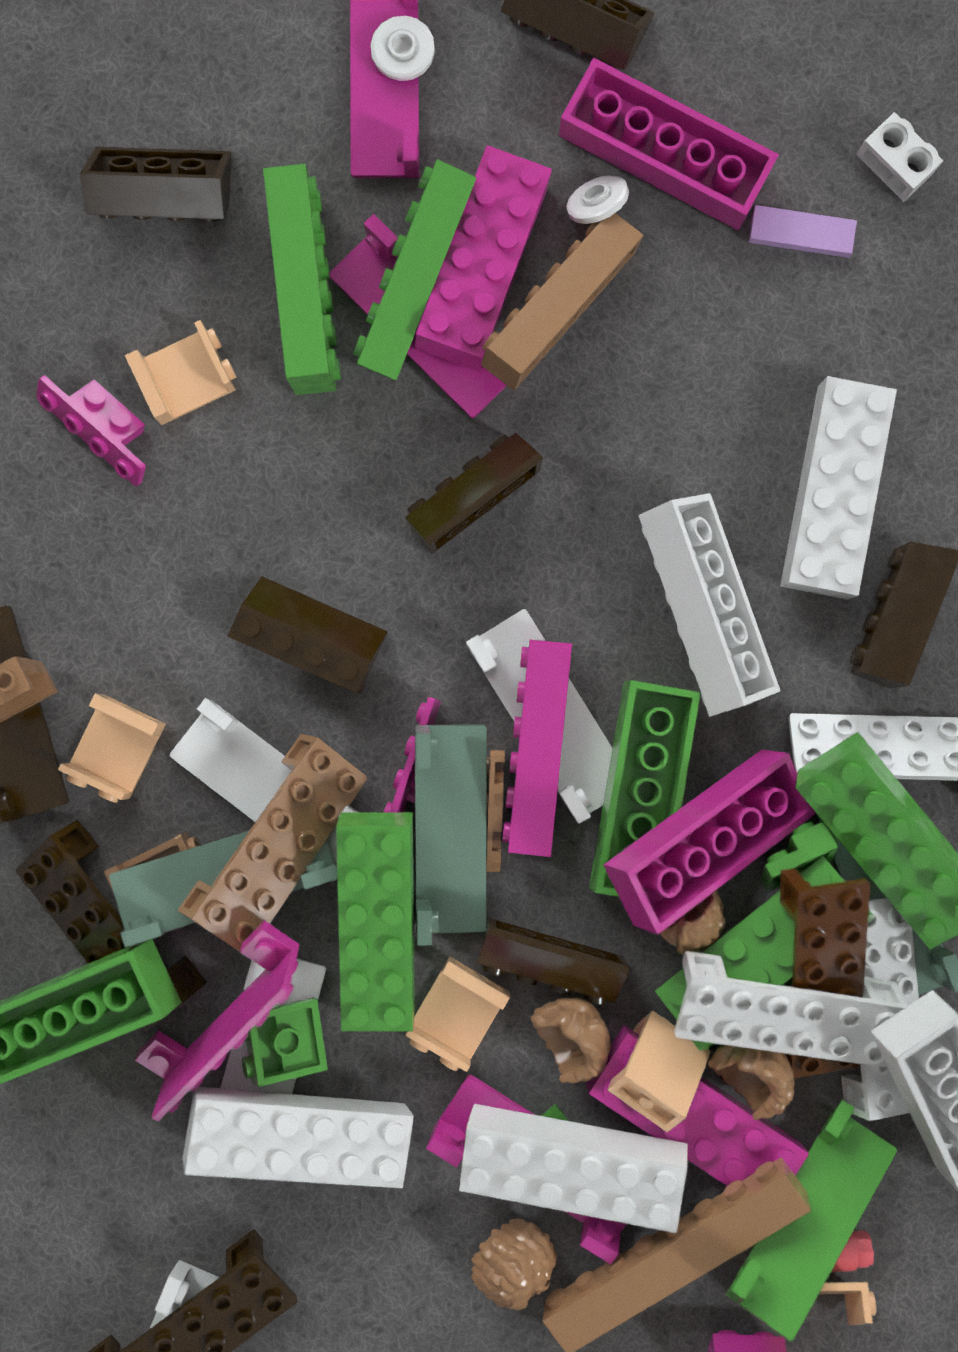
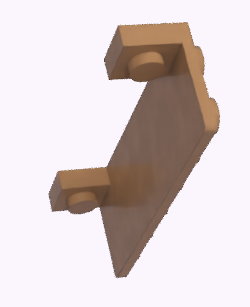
[177,734,367,952]

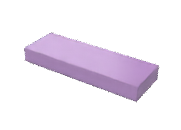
[748,205,857,258]

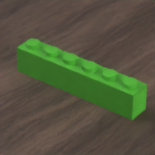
[352,159,477,381]

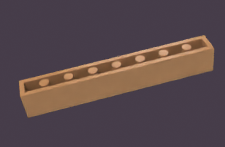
[542,1157,811,1352]

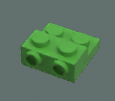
[761,821,839,893]
[242,997,328,1087]

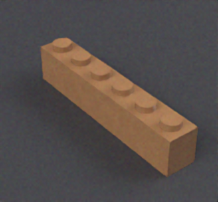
[481,213,644,391]

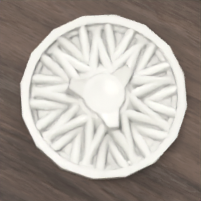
[371,16,435,81]
[566,175,629,224]

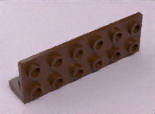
[780,868,870,1079]

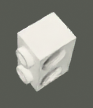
[856,112,943,202]

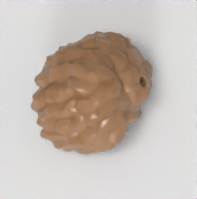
[659,889,725,955]
[531,997,611,1083]
[708,1044,795,1120]
[471,1218,558,1310]

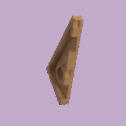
[486,750,505,872]

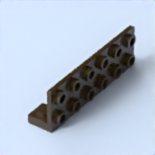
[0,606,69,824]
[16,820,207,1033]
[88,1229,297,1352]

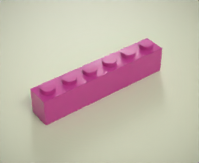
[502,639,572,857]

